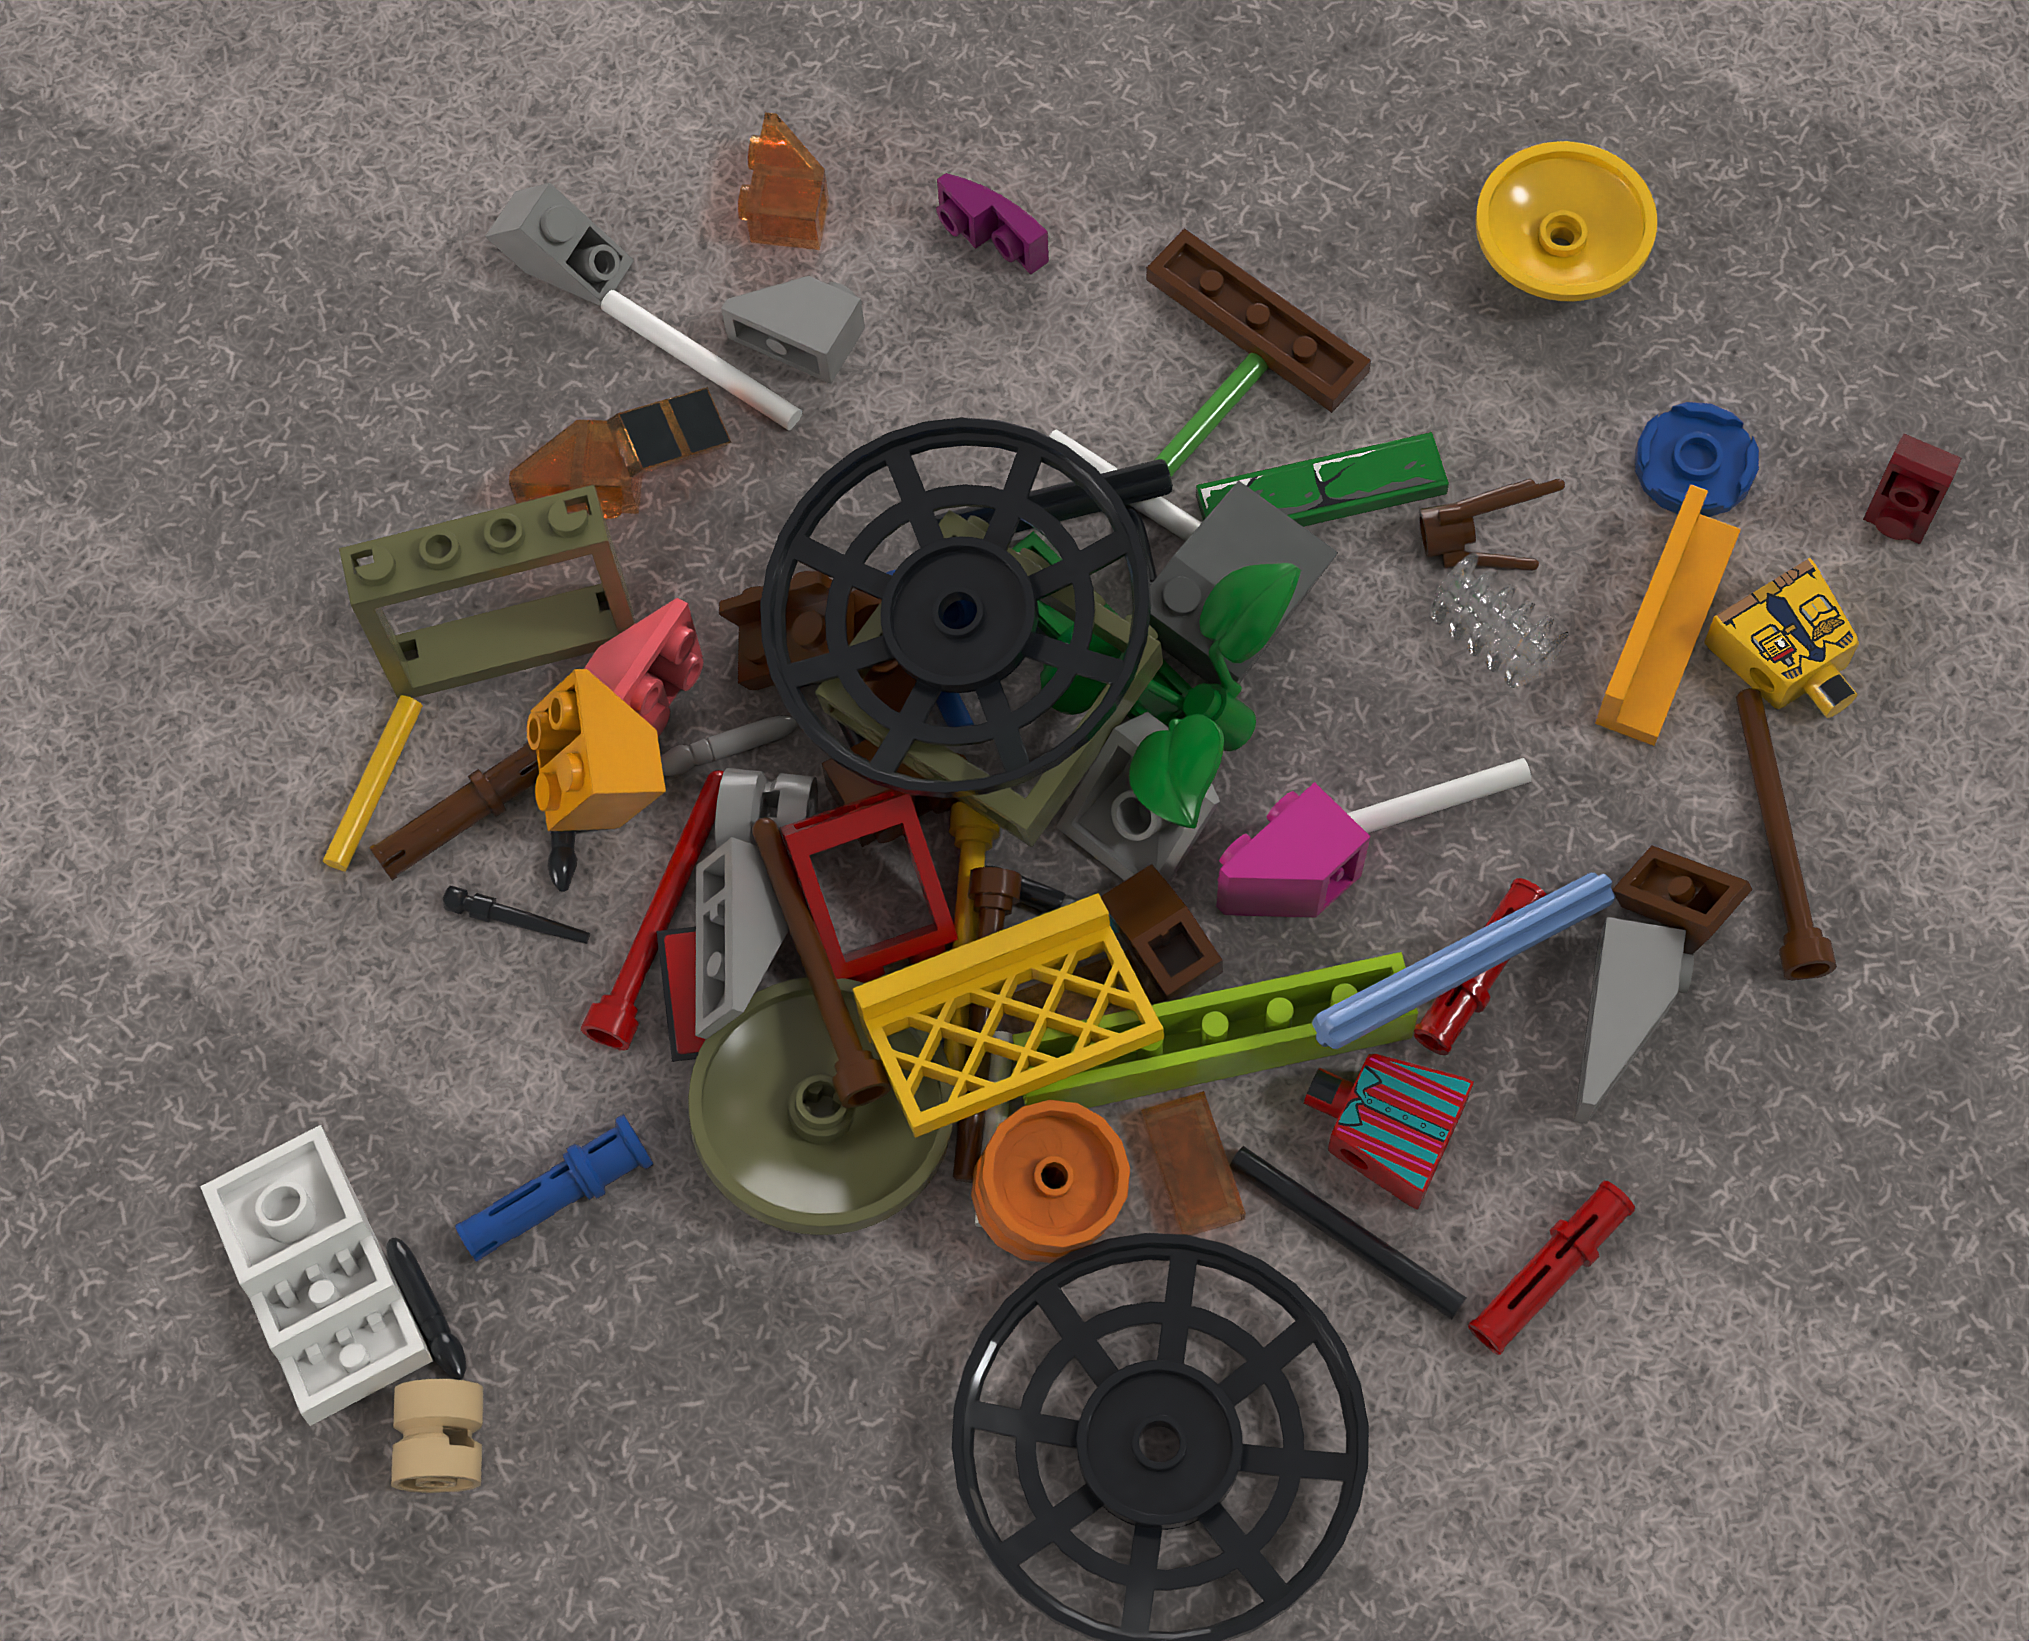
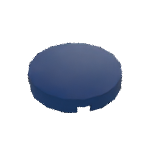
[1635,402,1759,517]

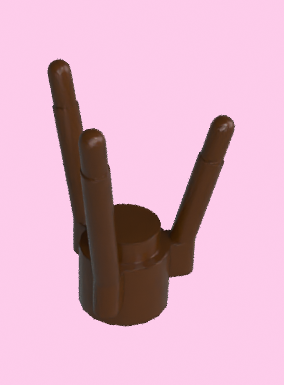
[1419,479,1565,571]

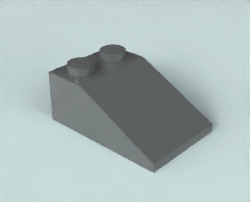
[1149,480,1338,685]

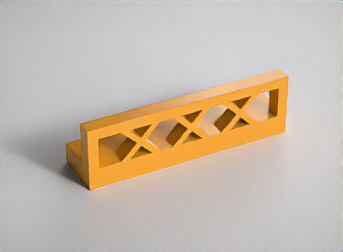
[1595,484,1741,746]

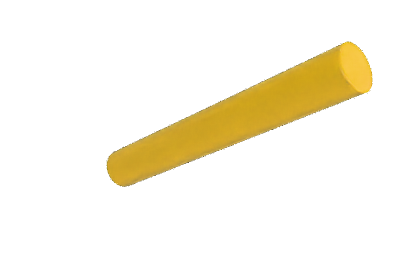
[323,695,423,871]

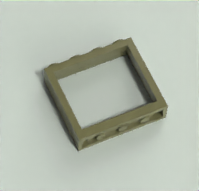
[339,485,636,699]
[815,510,1163,847]

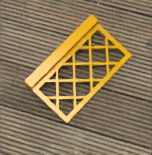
[853,893,1164,1138]

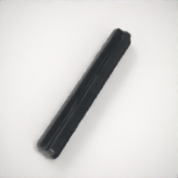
[936,459,1173,533]

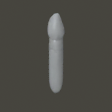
[661,715,797,776]

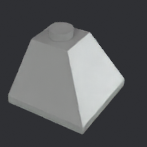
[1056,712,1220,884]

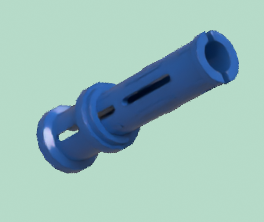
[455,1114,654,1262]

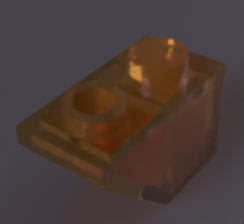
[738,112,829,250]
[509,420,643,519]

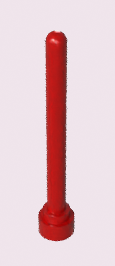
[581,770,724,1050]

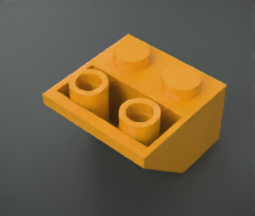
[527,669,666,831]

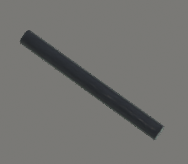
[1229,1146,1467,1320]

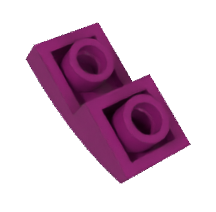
[936,173,1049,275]

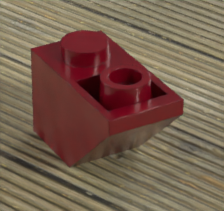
[1863,434,1962,544]

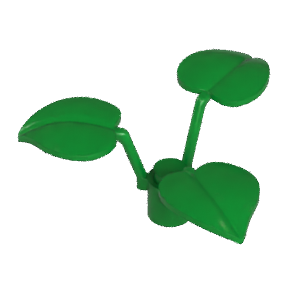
[1040,563,1301,829]

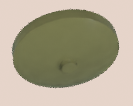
[688,977,954,1235]

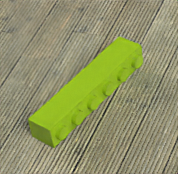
[1012,952,1418,1108]

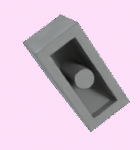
[721,276,865,384]

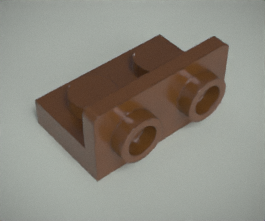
[719,571,855,690]

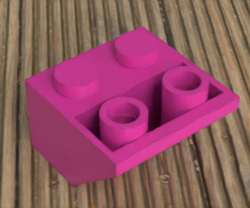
[1216,782,1371,918]

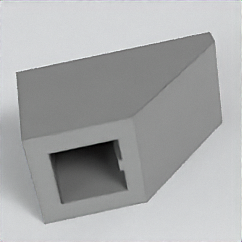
[485,182,634,306]

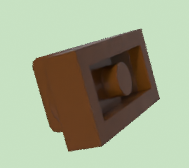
[1612,845,1753,955]

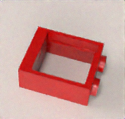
[780,789,959,983]

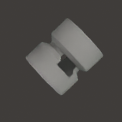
[715,768,818,857]

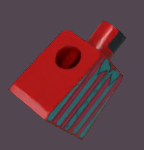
[1303,1054,1474,1210]

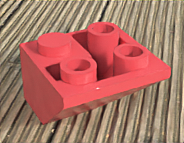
[584,598,704,737]

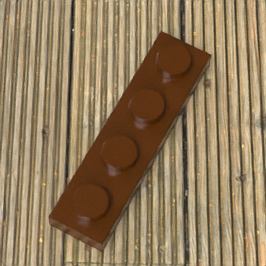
[1146,228,1371,413]

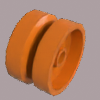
[971,1100,1130,1263]

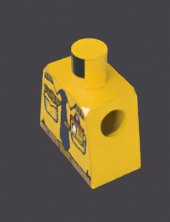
[1704,558,1859,718]

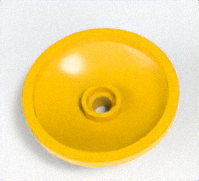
[1475,141,1657,301]

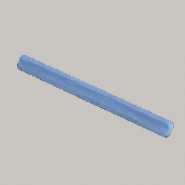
[1312,872,1615,1049]

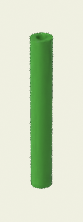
[1154,353,1268,477]

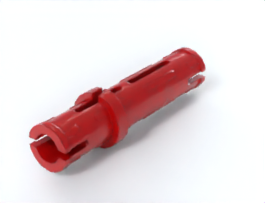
[1413,878,1547,1056]
[1468,1180,1635,1355]

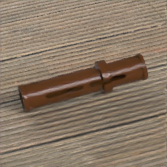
[369,742,539,881]

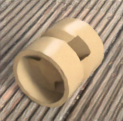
[391,1379,483,1493]

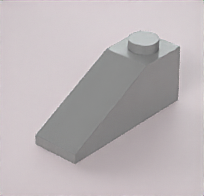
[695,837,791,1039]
[1574,917,1694,1124]

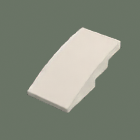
[200,1125,433,1426]

